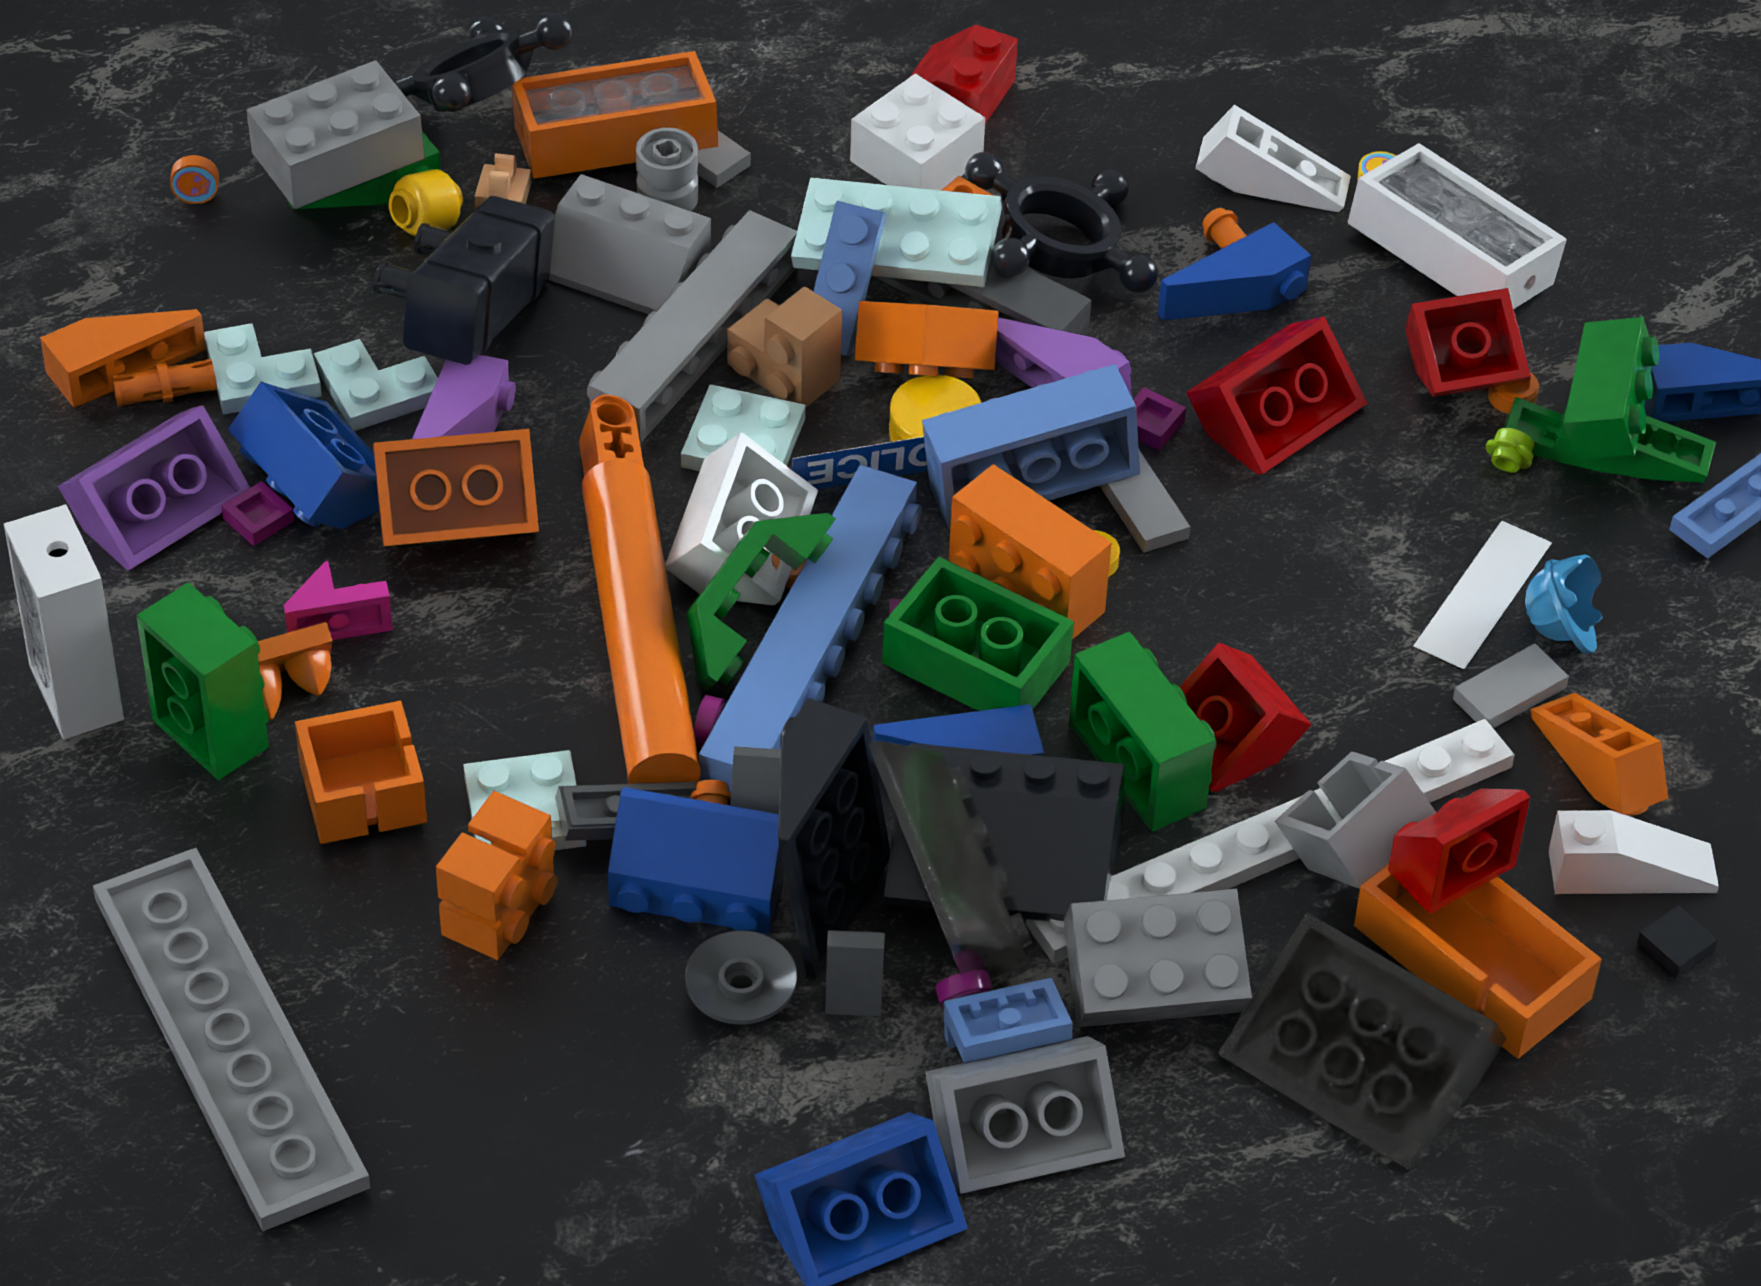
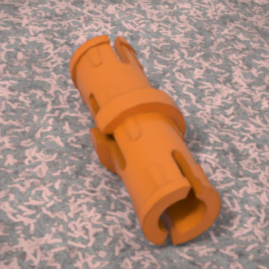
[112,359,217,407]

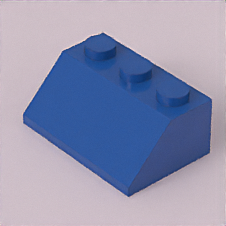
[227,382,379,529]
[608,787,784,935]
[754,1112,968,1286]

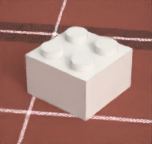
[850,74,985,190]

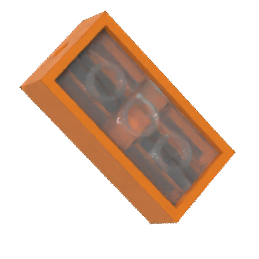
[511,51,718,179]

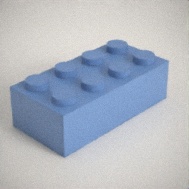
[922,364,1140,530]

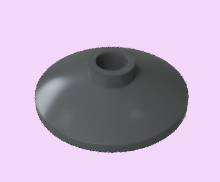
[685,931,797,1024]

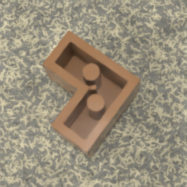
[727,286,842,407]

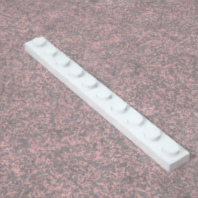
[1026,719,1515,964]

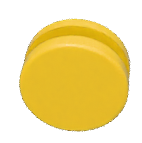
[889,374,981,442]

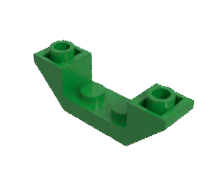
[686,513,836,692]

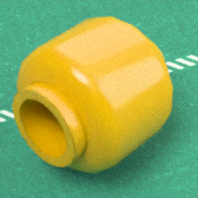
[389,169,463,236]

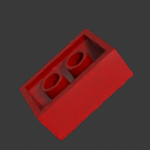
[1186,316,1368,475]

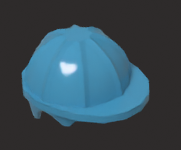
[1525,554,1602,655]

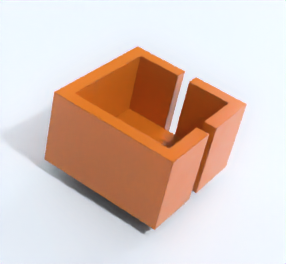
[295,701,427,844]
[436,790,558,960]

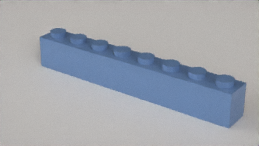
[699,465,922,792]

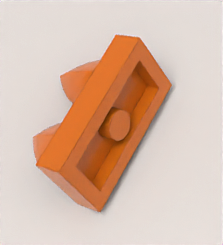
[258,622,333,720]

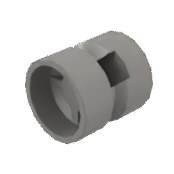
[636,127,698,211]

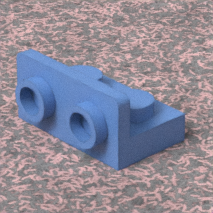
[944,977,1073,1063]

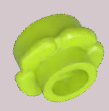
[1486,428,1535,473]

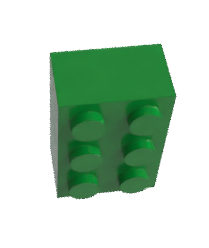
[882,556,1074,711]
[136,582,269,781]
[1069,631,1216,832]

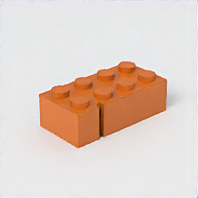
[1354,864,1602,1059]

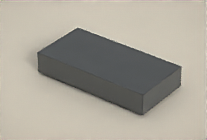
[825,930,885,1016]

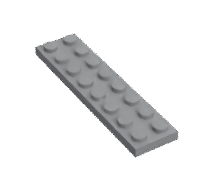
[93,848,370,1232]

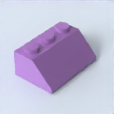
[57,405,250,570]

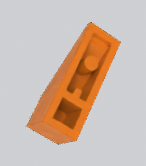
[40,309,206,408]
[1530,693,1668,816]

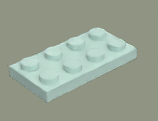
[791,178,1002,287]

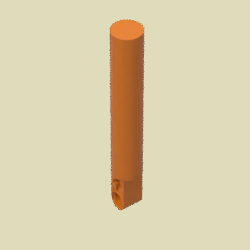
[579,395,701,784]

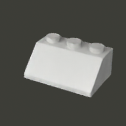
[665,432,818,605]

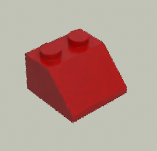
[909,24,1018,124]
[1405,288,1531,397]
[1180,642,1312,792]
[1388,789,1531,914]

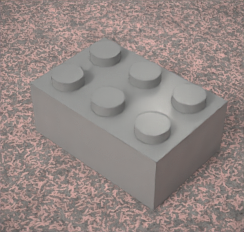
[246,60,424,209]
[1063,889,1252,1027]

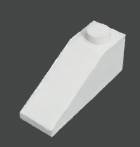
[1195,105,1351,213]
[1548,810,1719,894]

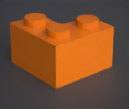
[855,301,999,379]

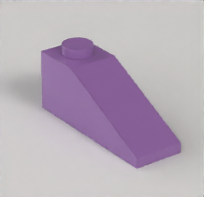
[995,317,1132,397]
[412,355,516,439]

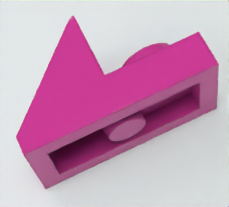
[284,561,393,640]

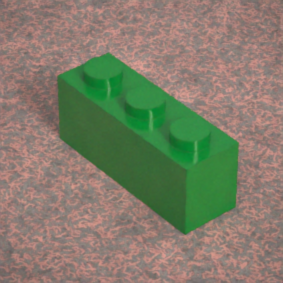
[1564,317,1659,460]

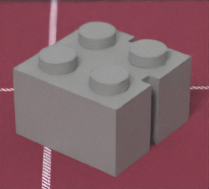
[1274,751,1436,889]

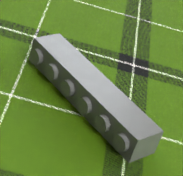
[587,210,797,444]

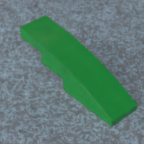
[1504,397,1716,483]

